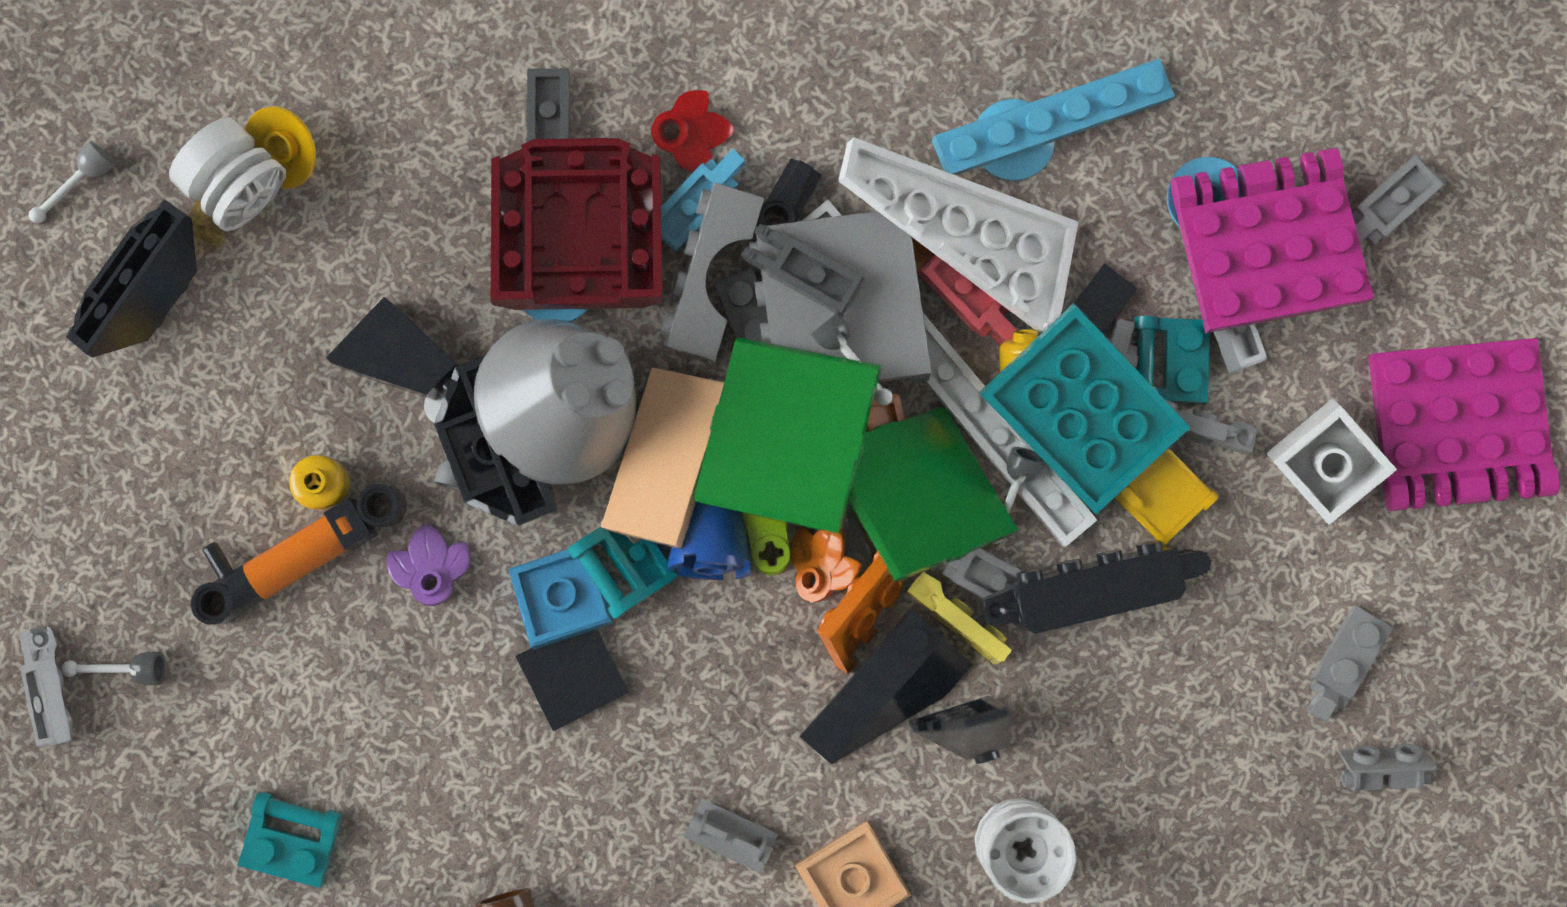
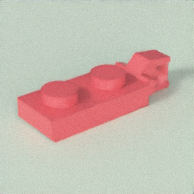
[917,254,1017,345]

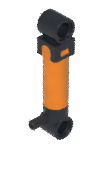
[191,484,407,625]

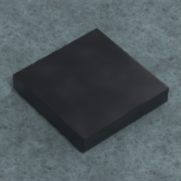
[515,629,630,731]

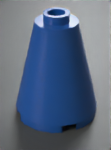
[668,502,753,580]

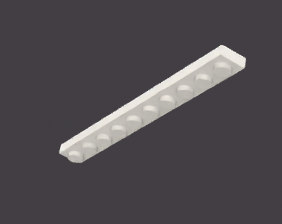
[802,200,1097,547]

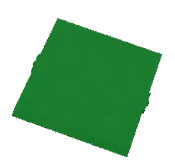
[695,337,881,533]
[849,406,1019,582]

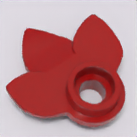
[651,90,734,172]

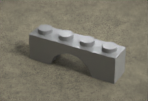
[660,183,764,361]

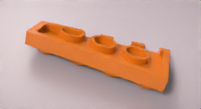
[817,551,902,675]

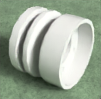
[169,117,286,232]
[975,798,1076,903]

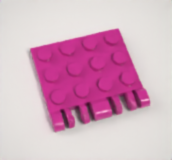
[1171,148,1374,333]
[1368,338,1559,511]

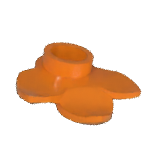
[790,525,862,603]

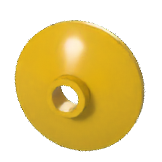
[245,106,316,189]

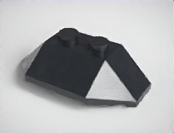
[66,199,197,358]
[434,355,558,526]

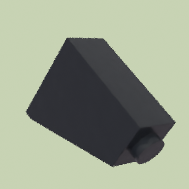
[326,297,460,400]

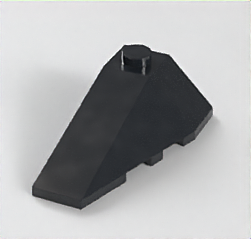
[799,609,973,764]
[908,696,1010,764]

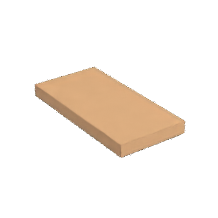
[601,367,724,549]

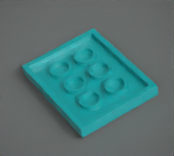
[979,304,1191,514]

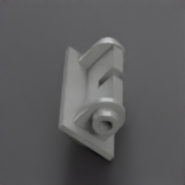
[1339,744,1437,791]
[684,798,778,873]

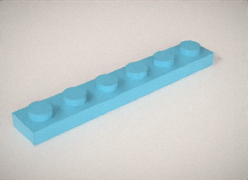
[932,58,1175,175]

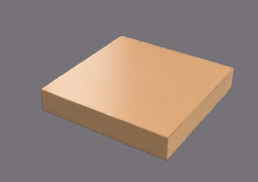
[795,820,911,907]

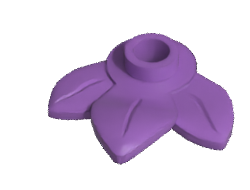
[386,524,470,606]

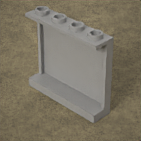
[749,211,931,383]

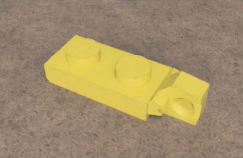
[906,572,1012,665]

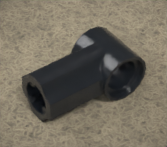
[757,158,822,227]

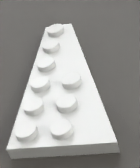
[839,137,1078,334]

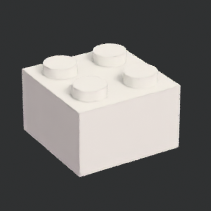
[1266,399,1397,525]

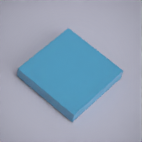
[508,550,614,650]

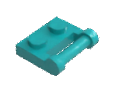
[1134,316,1210,405]
[567,526,678,620]
[238,791,342,888]

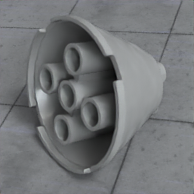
[474,319,638,485]

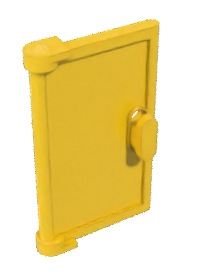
[1115,448,1219,546]

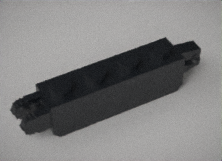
[980,540,1212,634]

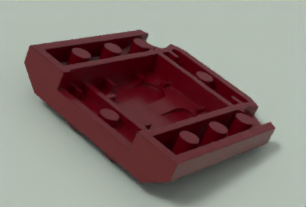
[490,138,663,310]

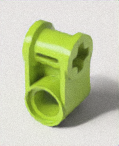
[743,512,790,576]

